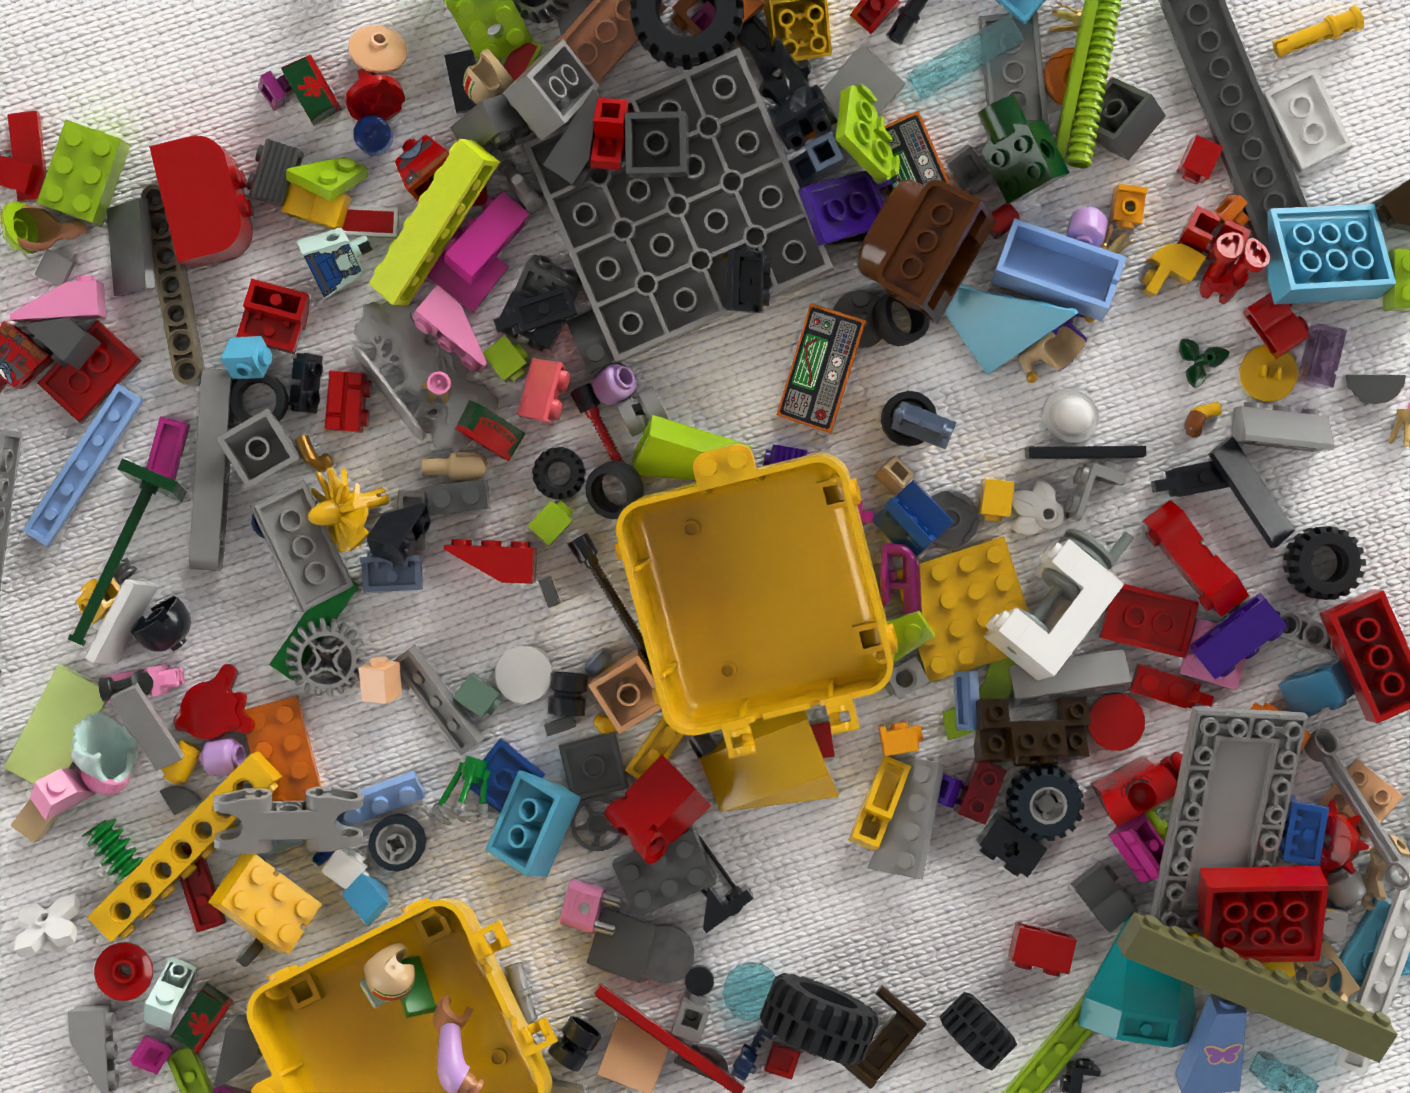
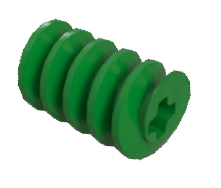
[81,818,143,884]

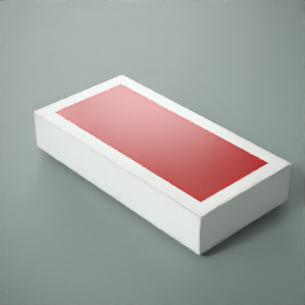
[342,206,399,239]

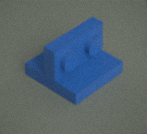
[873,480,954,557]

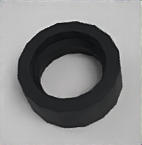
[872,293,930,347]
[230,374,289,423]
[880,391,937,447]
[585,460,644,519]

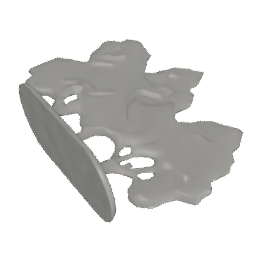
[352,301,499,453]

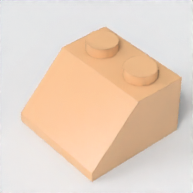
[588,648,661,734]

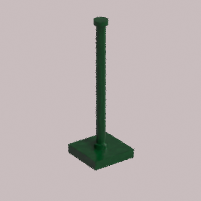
[67,458,187,646]

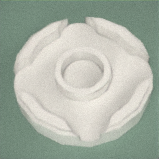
[494,645,553,703]

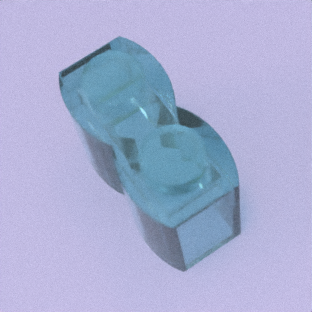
[1249,1051,1319,1093]

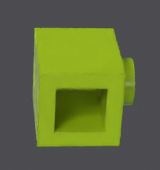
[483,335,529,383]
[528,500,574,546]

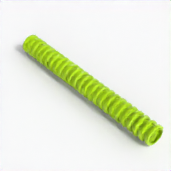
[1065,0,1122,169]

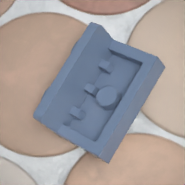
[359,551,423,592]

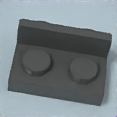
[514,255,583,302]

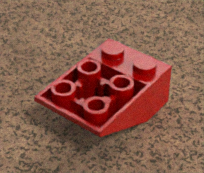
[443,539,537,584]

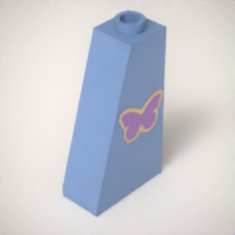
[1175,994,1247,1093]

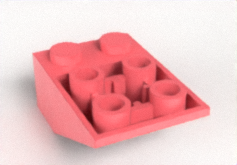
[517,358,571,426]

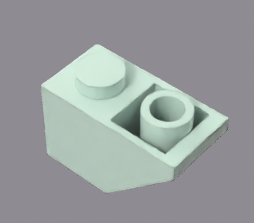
[142,956,197,1031]

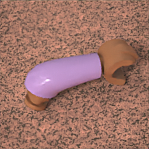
[433,994,484,1093]

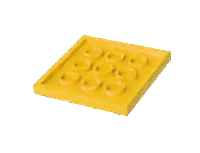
[897,536,1029,683]

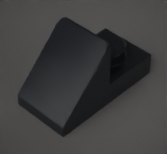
[703,884,754,934]

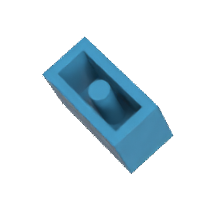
[1278,661,1355,717]

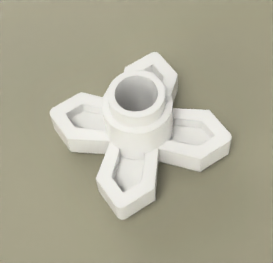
[14,893,80,958]

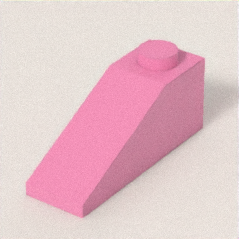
[10,275,106,323]

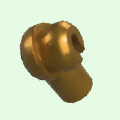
[295,435,334,472]

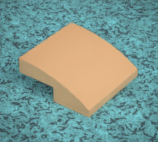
[597,1017,669,1093]

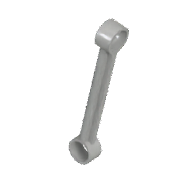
[1304,728,1410,890]

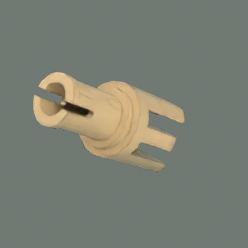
[421,452,488,481]

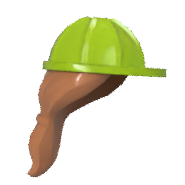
[1,202,88,254]

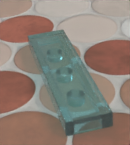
[907,14,1024,101]

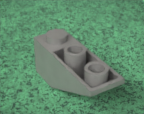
[68,1004,120,1093]

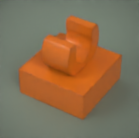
[1213,195,1250,227]

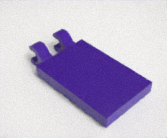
[798,170,893,246]

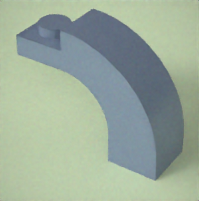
[788,131,847,189]

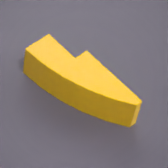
[848,756,911,851]

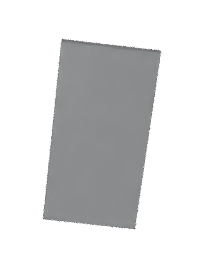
[1151,706,1308,932]

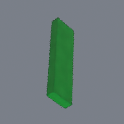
[269,579,360,681]

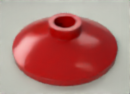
[94,942,153,1001]

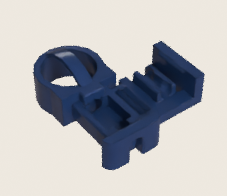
[731,1025,773,1081]

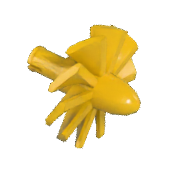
[308,467,389,552]

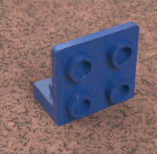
[1279,794,1329,866]

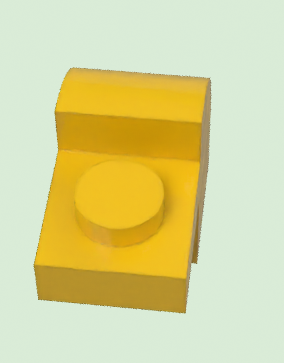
[1140,244,1206,298]

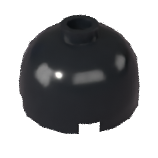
[130,596,192,652]

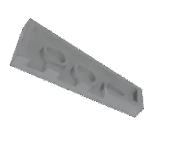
[867,758,945,880]

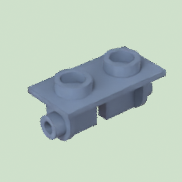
[891,401,957,450]

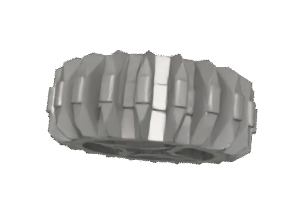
[286,618,366,697]

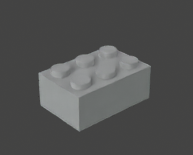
[503,39,599,140]

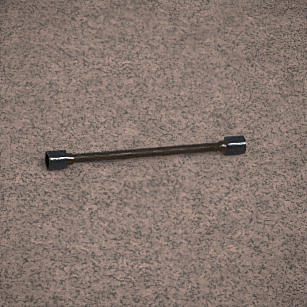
[567,533,718,759]

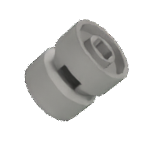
[616,386,669,437]

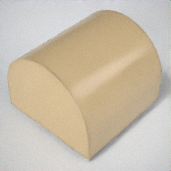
[874,455,915,496]

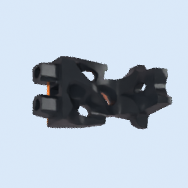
[753,36,838,151]

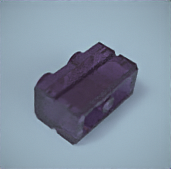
[1296,323,1347,390]

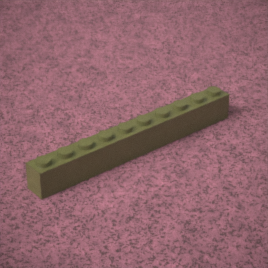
[1116,913,1398,1063]

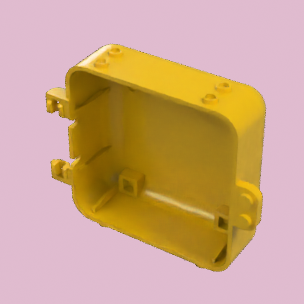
[614,444,898,759]
[247,897,558,1093]

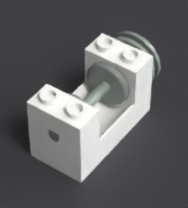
[983,529,1134,681]

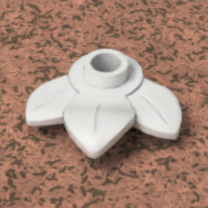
[1011,479,1064,535]

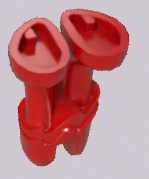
[1199,232,1270,305]

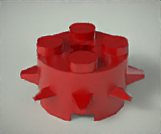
[1297,800,1369,880]

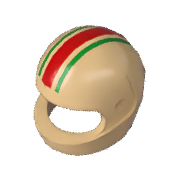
[463,48,514,104]
[364,942,416,1001]

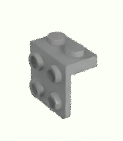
[1064,461,1128,521]

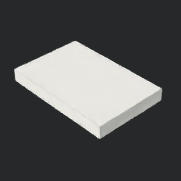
[1262,67,1353,173]
[85,579,157,664]

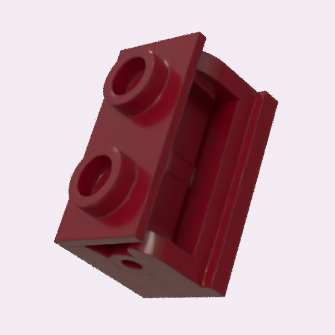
[954,758,1007,825]

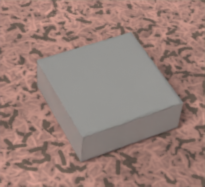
[34,249,76,286]

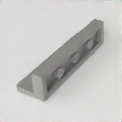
[1009,649,1132,708]

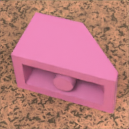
[30,769,96,821]

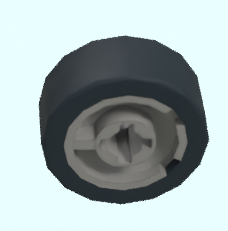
[368,814,426,872]

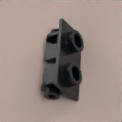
[288,353,323,414]

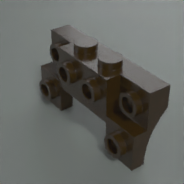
[973,696,1091,766]

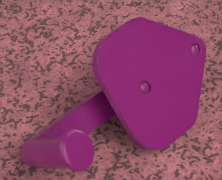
[880,544,922,615]

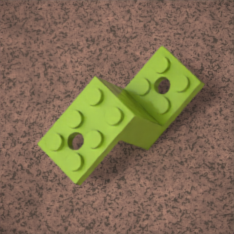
[443,0,533,61]

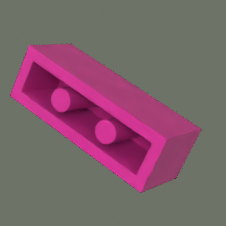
[444,191,529,285]

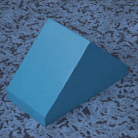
[342,873,389,926]

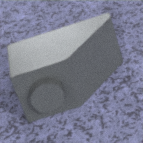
[566,309,615,375]

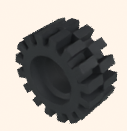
[532,447,586,500]

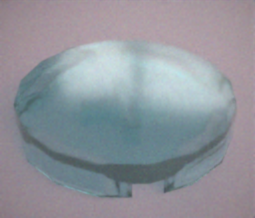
[723,962,777,1022]

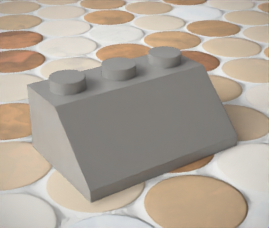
[1231,402,1334,452]

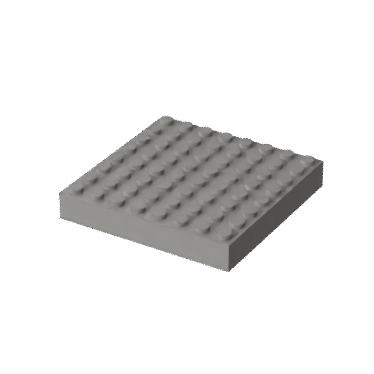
[523,47,834,363]

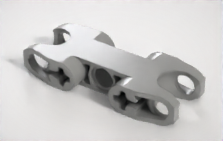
[214,786,363,854]

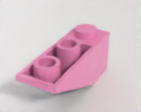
[412,285,487,374]

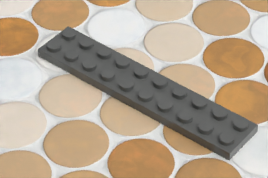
[1158,0,1308,269]

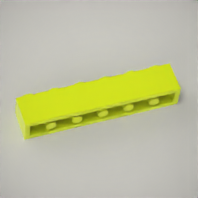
[369,138,500,306]

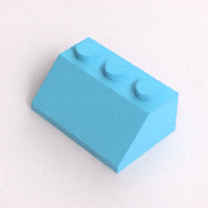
[485,770,581,877]

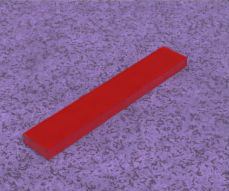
[594,983,745,1093]

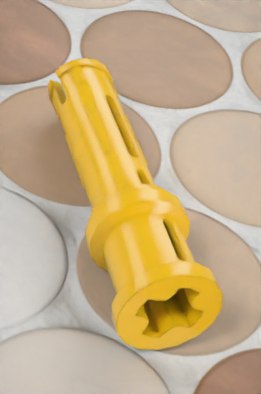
[1272,5,1364,58]

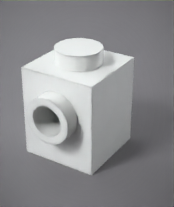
[320,848,370,890]

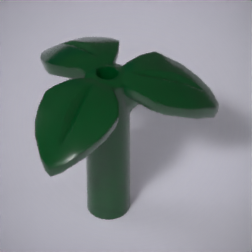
[1179,339,1230,388]

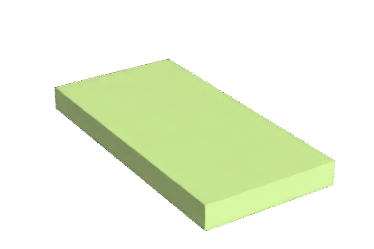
[3,664,107,784]

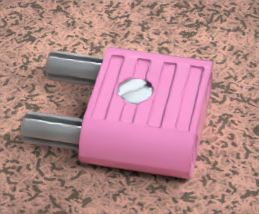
[560,879,623,936]

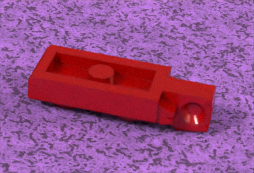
[1129,664,1214,709]

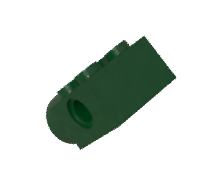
[978,95,1070,204]

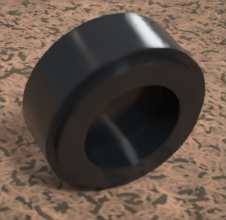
[685,965,714,996]

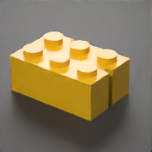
[208,853,322,954]

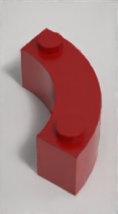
[1142,500,1249,617]

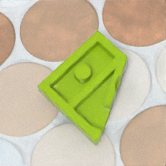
[286,157,368,201]

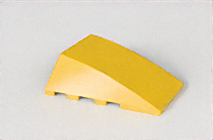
[699,710,839,812]

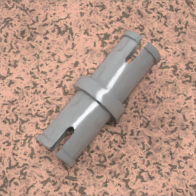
[504,962,538,1023]

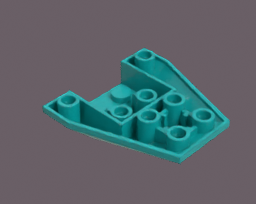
[1078,916,1196,1048]

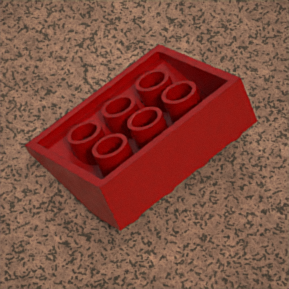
[1198,866,1329,963]

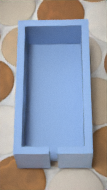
[991,218,1127,322]

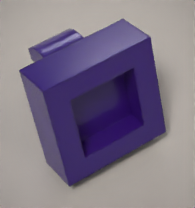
[938,772,964,808]

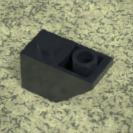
[366,503,431,566]

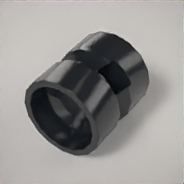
[547,672,588,716]
[548,1015,602,1072]

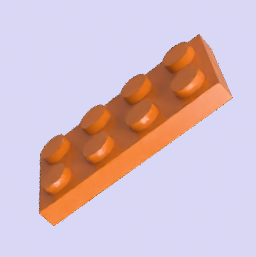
[245,695,322,801]

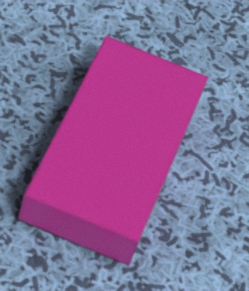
[146,416,191,480]

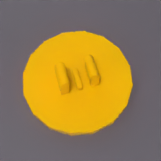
[1239,345,1298,402]

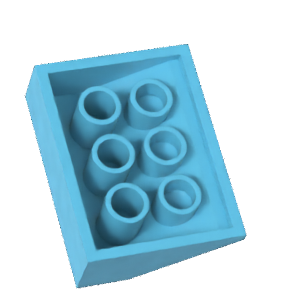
[1268,204,1396,305]

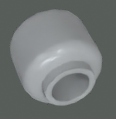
[1326,867,1366,910]

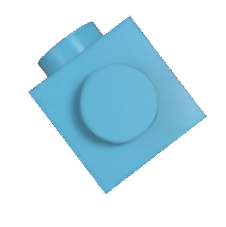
[220,336,273,379]

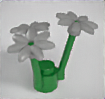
[418,755,500,825]

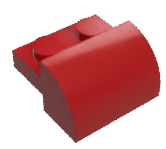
[236,278,310,355]

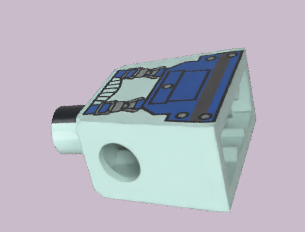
[296,228,373,299]

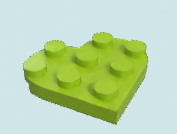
[835,84,900,184]

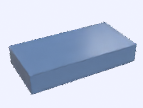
[954,671,979,730]

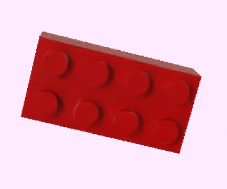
[1319,589,1410,724]

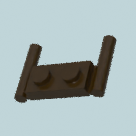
[841,985,927,1089]

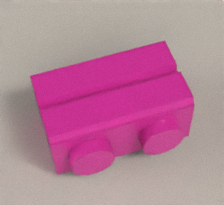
[1108,814,1165,882]

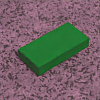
[400,956,436,1018]

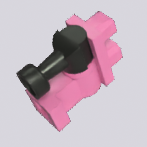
[98,663,185,705]

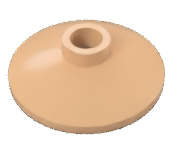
[348,25,407,73]

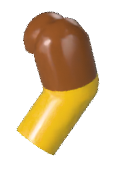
[1184,401,1222,438]

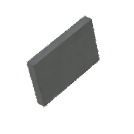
[106,199,155,296]

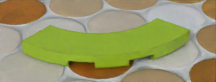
[942,657,1017,740]

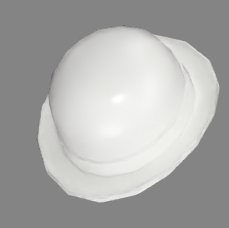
[1042,389,1100,443]

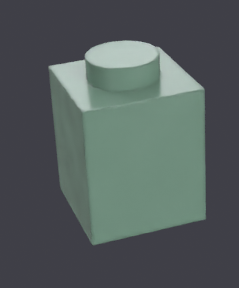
[453,672,501,718]

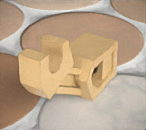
[1361,835,1410,911]

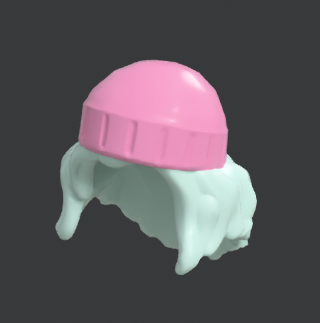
[71,712,138,795]

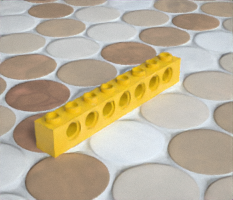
[87,751,283,942]

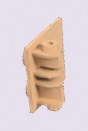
[1318,759,1404,840]

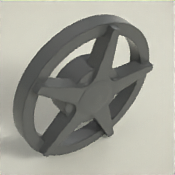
[571,796,623,851]

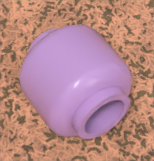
[1067,206,1108,247]
[592,362,636,405]
[199,737,246,776]

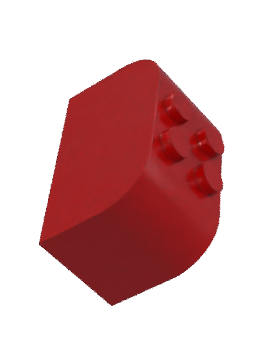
[149,135,254,269]

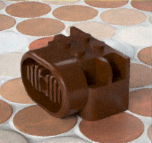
[858,179,996,324]

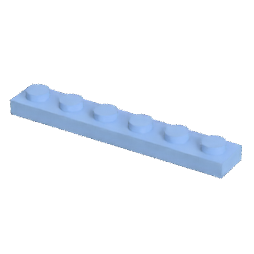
[22,383,144,547]
[260,771,426,858]

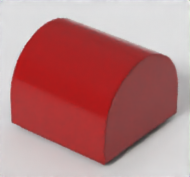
[990,203,1020,240]

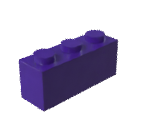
[1189,592,1287,679]

